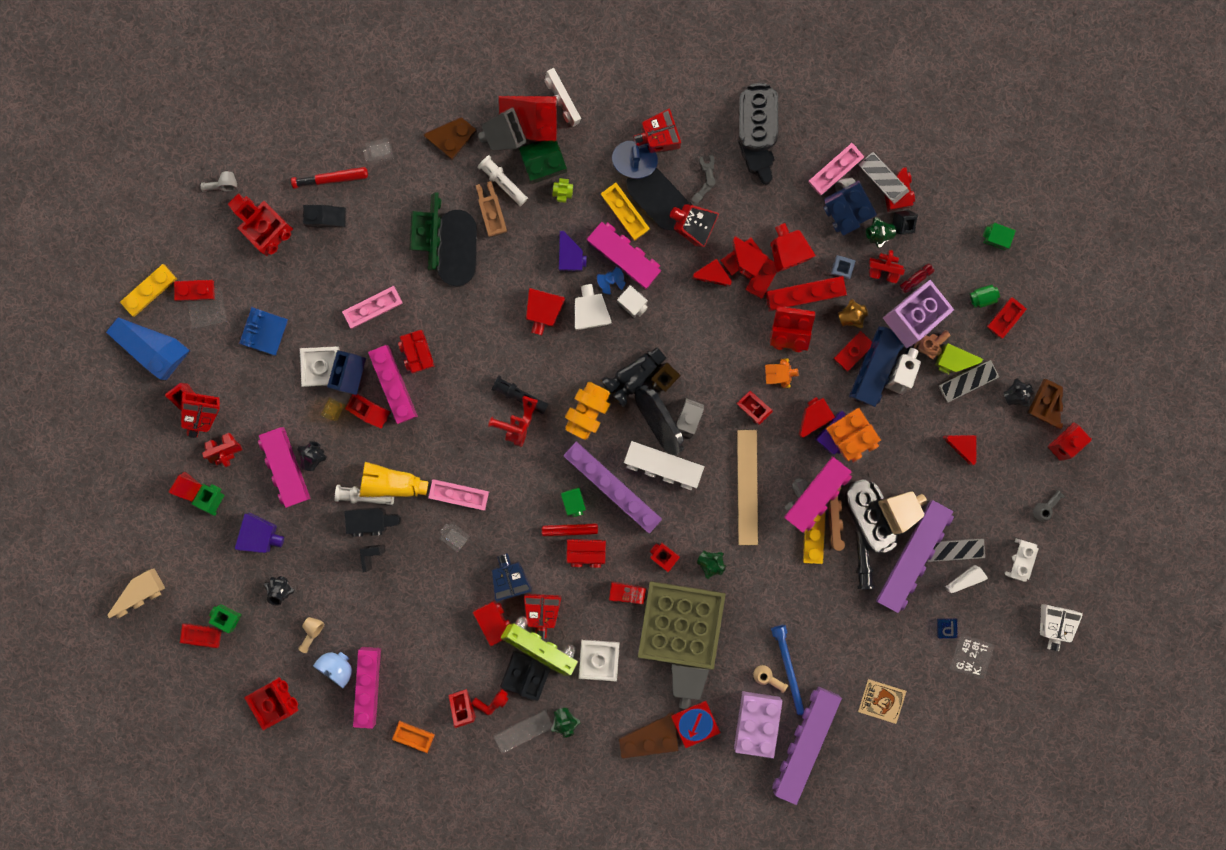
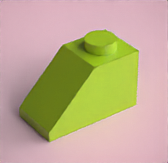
[935,343,983,374]

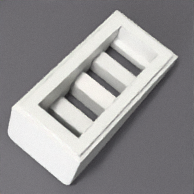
[945,565,988,593]

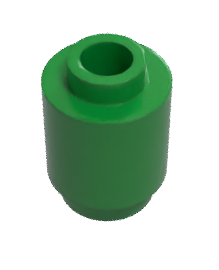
[970,284,1000,308]

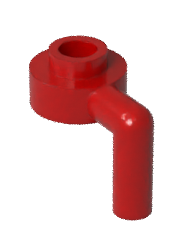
[471,689,509,715]

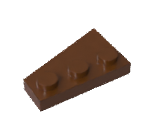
[619,712,679,758]

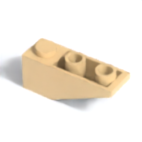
[108,569,165,619]

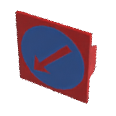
[671,701,720,748]

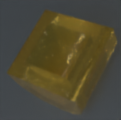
[321,397,345,421]

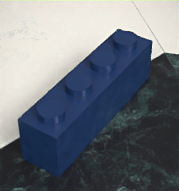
[849,326,904,407]

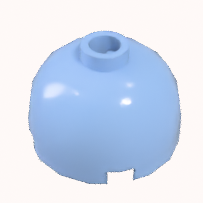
[313,652,352,688]

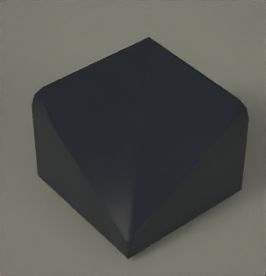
[892,210,918,235]

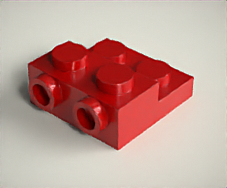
[238,201,293,256]
[770,306,815,353]
[244,677,298,730]

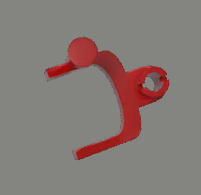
[488,396,538,447]

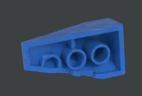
[106,318,190,380]

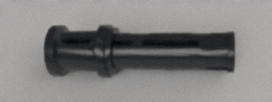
[491,375,548,414]
[855,531,875,589]

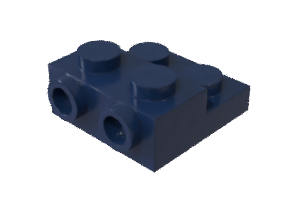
[823,181,877,236]

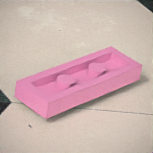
[808,143,864,196]
[342,286,403,329]
[429,479,489,510]

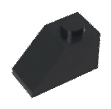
[303,205,346,227]

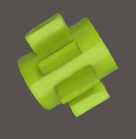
[553,178,573,203]

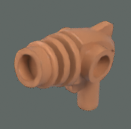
[911,330,951,359]

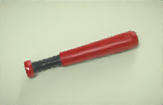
[291,167,368,189]

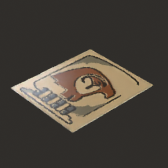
[858,679,906,724]

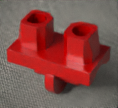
[868,250,905,283]
[202,433,242,467]

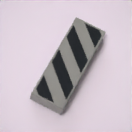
[858,152,909,204]
[938,360,999,403]
[927,538,985,562]

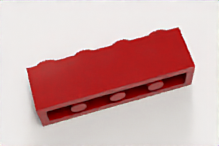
[765,276,847,312]

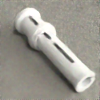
[477,155,528,207]
[335,484,394,505]

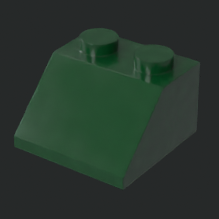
[519,139,567,184]

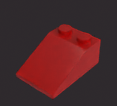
[499,96,557,141]

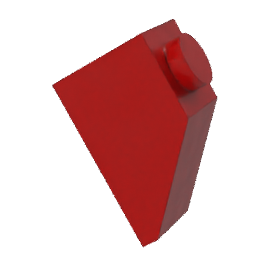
[732,236,768,279]
[345,394,390,429]
[799,397,835,438]

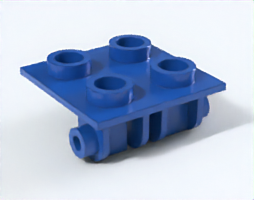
[239,307,288,356]

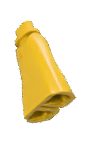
[359,462,428,497]

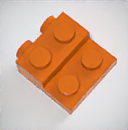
[825,408,881,462]

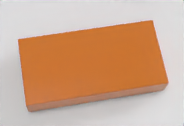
[392,721,435,753]

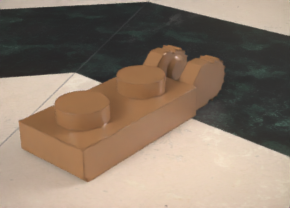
[476,181,507,237]

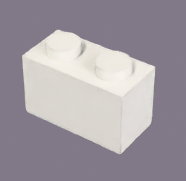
[617,285,648,318]

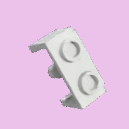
[1005,539,1039,582]

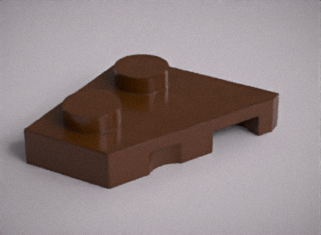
[423,117,477,160]
[1028,379,1063,429]

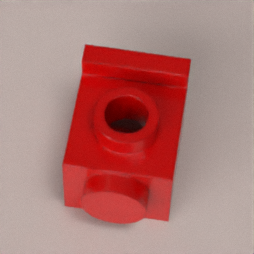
[228,193,261,224]
[649,542,680,572]

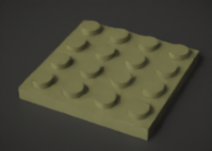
[638,581,726,669]

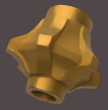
[838,299,868,328]

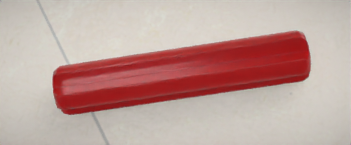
[542,524,598,536]

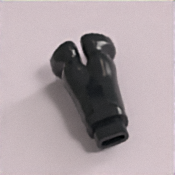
[601,347,667,408]

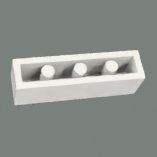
[624,441,704,490]

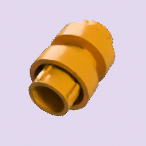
[565,381,610,440]

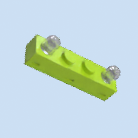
[501,616,578,676]

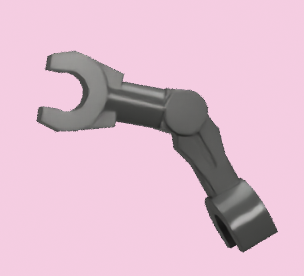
[689,155,715,206]

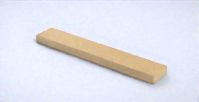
[737,430,758,545]

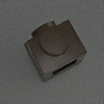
[651,362,681,392]

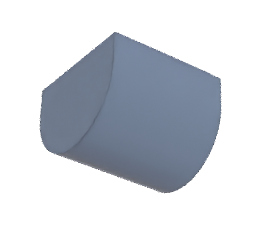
[831,255,856,279]

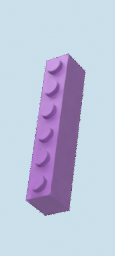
[564,441,662,533]
[876,500,954,613]
[772,686,842,805]

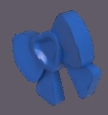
[597,267,625,295]

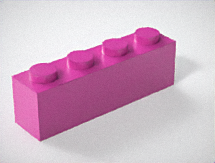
[587,222,661,290]
[368,345,418,424]
[258,427,311,508]
[784,457,852,532]
[353,647,381,729]

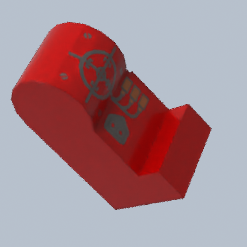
[609,581,646,604]

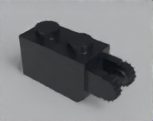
[737,136,775,185]
[344,507,401,537]

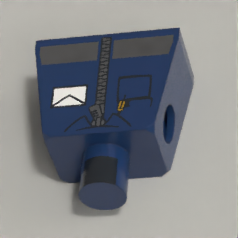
[492,553,532,601]

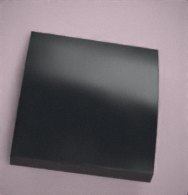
[500,651,551,701]

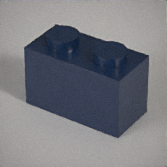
[327,350,366,395]

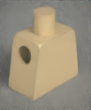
[878,491,927,534]

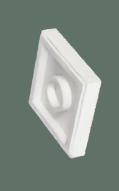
[300,347,339,387]
[579,640,619,681]

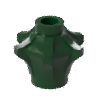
[866,217,896,248]
[697,550,726,579]
[551,707,581,738]

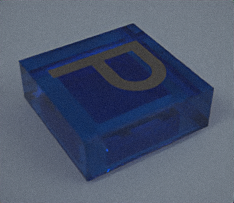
[937,618,958,638]

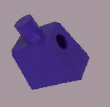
[235,513,284,553]

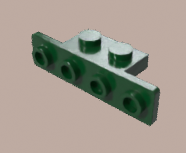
[410,192,441,271]

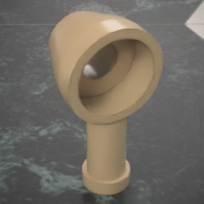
[298,617,324,653]
[753,665,788,693]

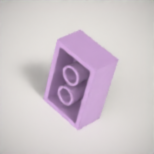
[883,280,954,348]
[734,691,782,758]

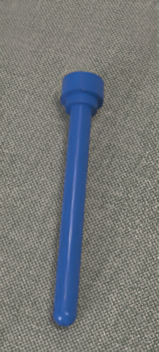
[771,625,804,715]

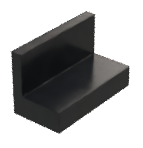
[360,544,386,573]

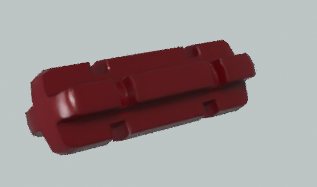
[900,264,935,293]

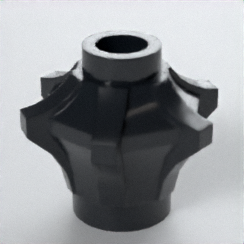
[1003,378,1034,407]
[297,441,327,471]
[264,576,294,606]

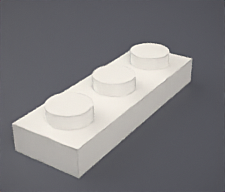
[544,68,581,127]

